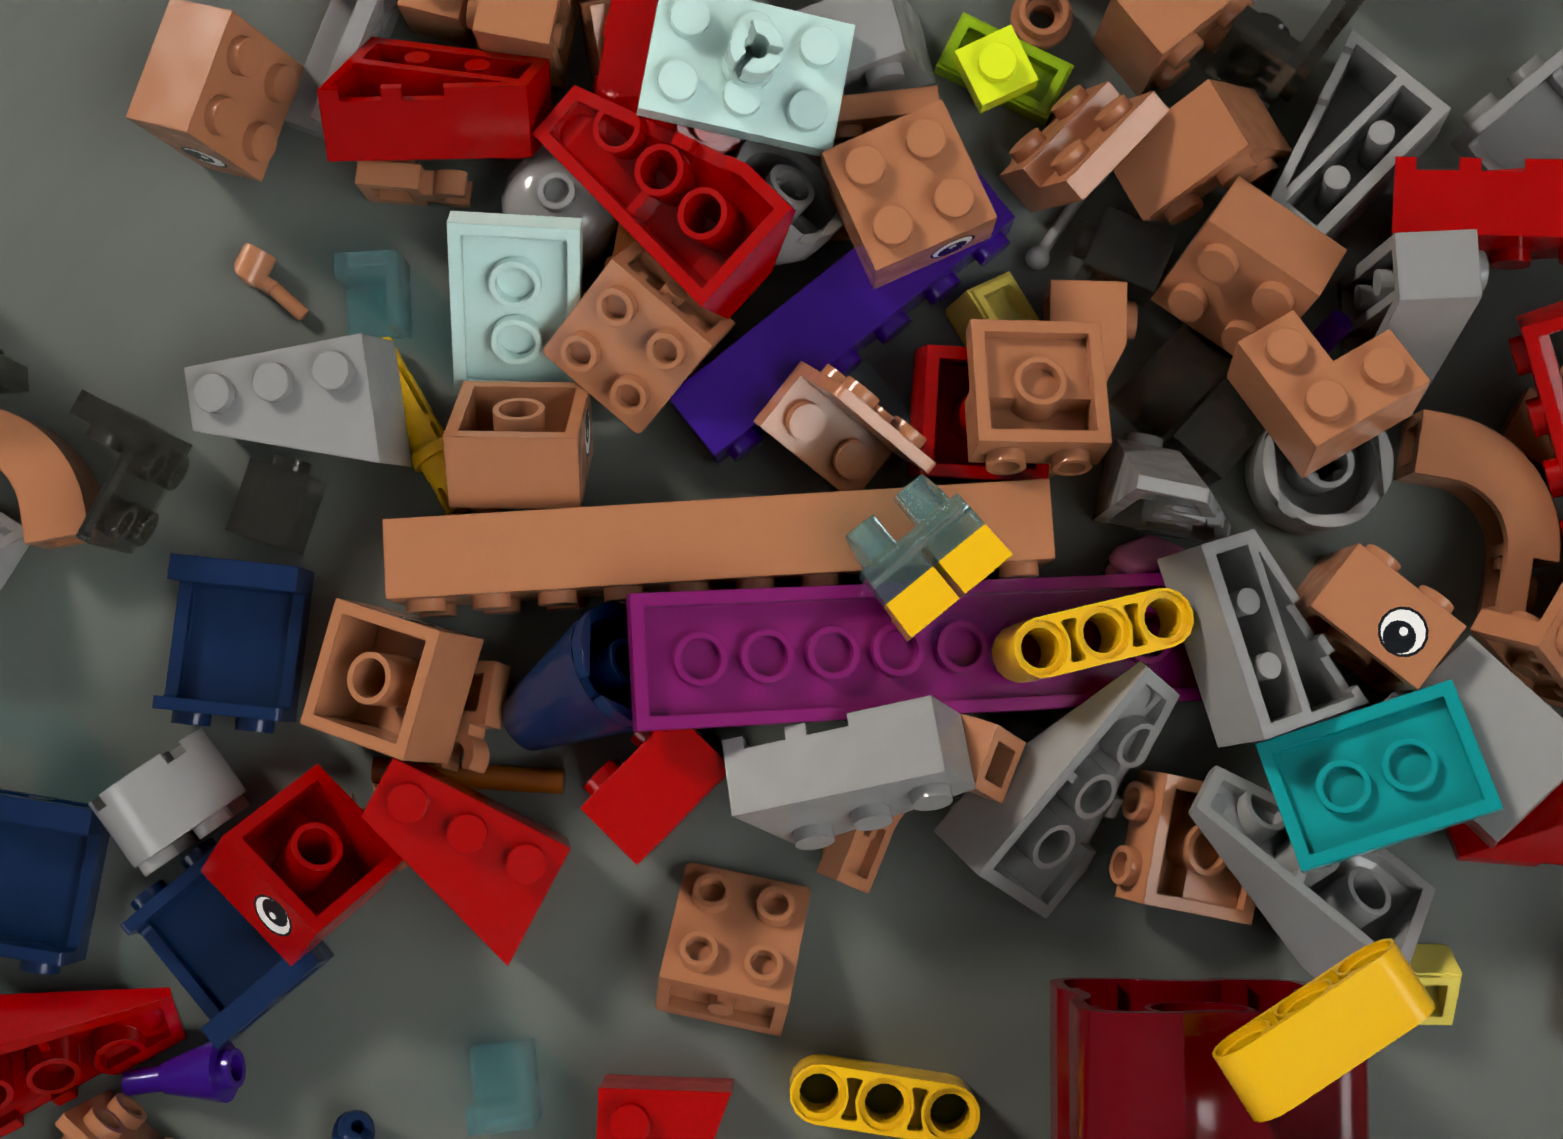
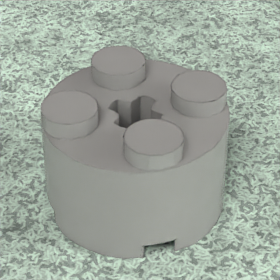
[1245,428,1394,536]
[88,728,250,877]

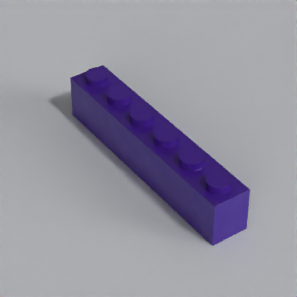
[669,169,1015,464]

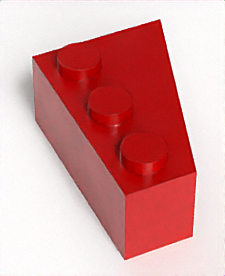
[317,36,553,162]
[1392,156,1563,270]
[361,757,571,966]
[596,1074,734,1139]

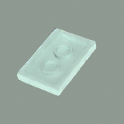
[636,0,855,157]
[446,211,583,395]

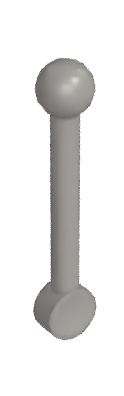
[1025,174,1109,270]

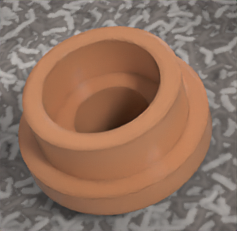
[1010,0,1073,50]

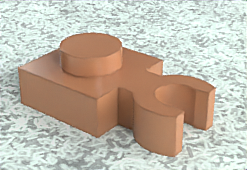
[355,160,473,208]
[435,660,511,774]

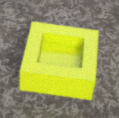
[953,25,1039,114]

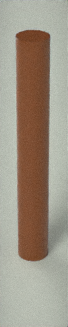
[371,757,566,795]

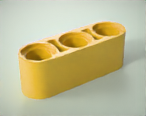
[992,588,1194,683]
[1212,938,1436,1123]
[790,1054,980,1139]

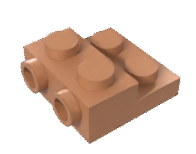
[999,81,1170,213]
[965,319,1112,476]
[1109,769,1255,925]

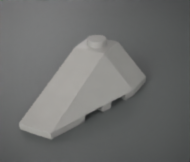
[1092,432,1231,544]
[934,661,1180,919]
[1188,765,1436,978]

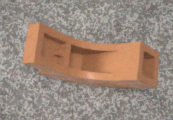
[0,409,111,550]
[1394,409,1561,618]
[816,714,1026,894]

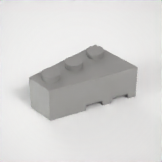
[796,0,936,96]
[1271,29,1451,241]
[1337,229,1489,401]
[184,333,413,467]
[1157,529,1369,748]
[722,695,976,850]

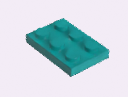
[1255,679,1503,873]

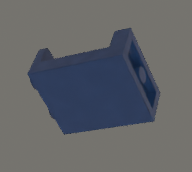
[152,553,315,733]
[0,788,110,975]
[120,838,335,1049]

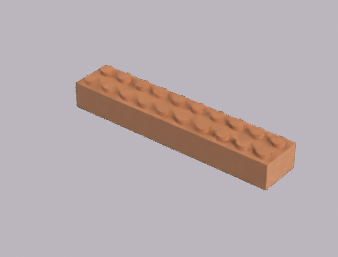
[382,479,1055,619]

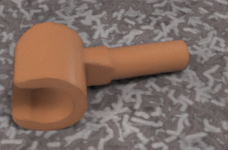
[234,243,310,322]

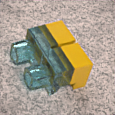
[845,474,1013,642]

